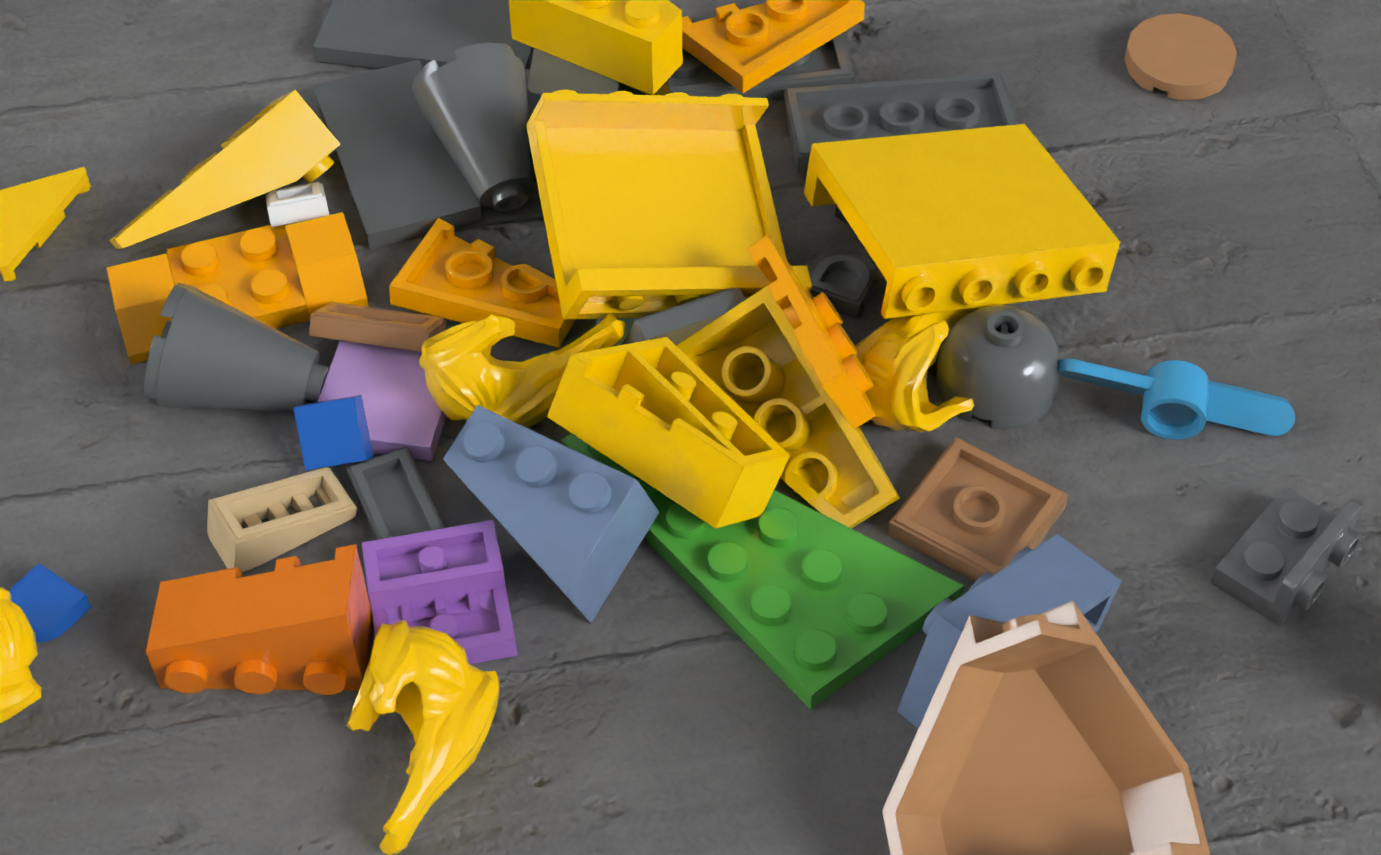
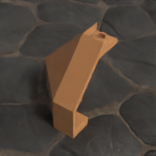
[882,601,1210,855]

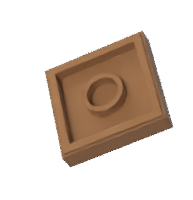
[888,437,1069,582]

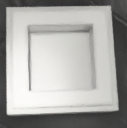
[265,182,329,227]

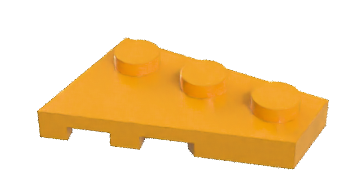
[682,0,865,93]
[389,218,576,348]
[747,235,876,429]

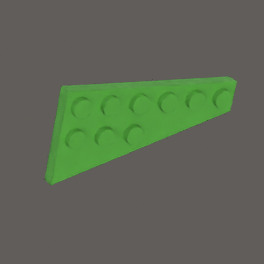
[561,433,964,710]

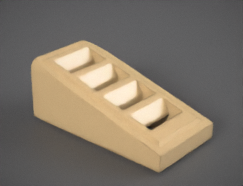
[207,467,357,572]

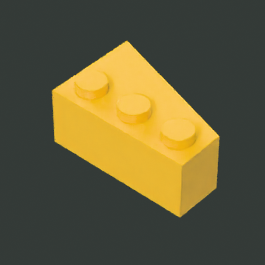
[508,0,683,95]
[547,337,790,529]

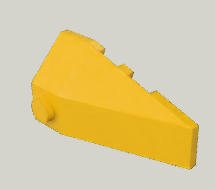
[109,90,340,249]
[676,285,900,529]

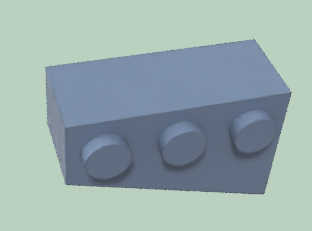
[443,405,659,623]
[897,534,1122,729]

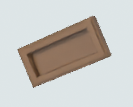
[309,302,446,352]

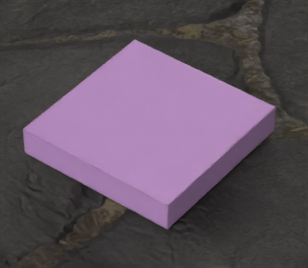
[318,340,447,461]

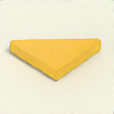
[0,167,91,282]

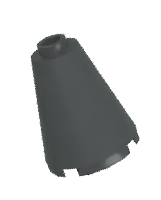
[412,42,536,212]
[144,283,328,411]

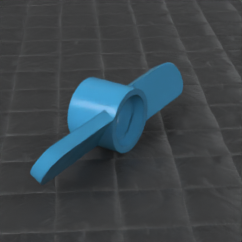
[1058,358,1295,440]

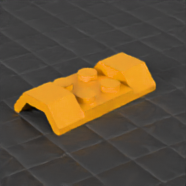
[106,212,369,364]

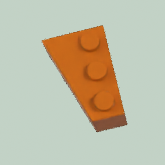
[146,544,374,695]

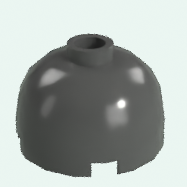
[935,304,1061,430]

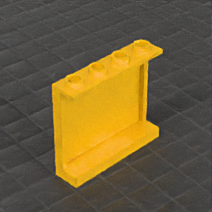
[526,89,812,320]
[804,124,1120,319]

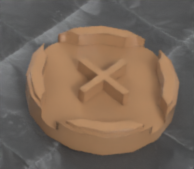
[1124,13,1237,101]

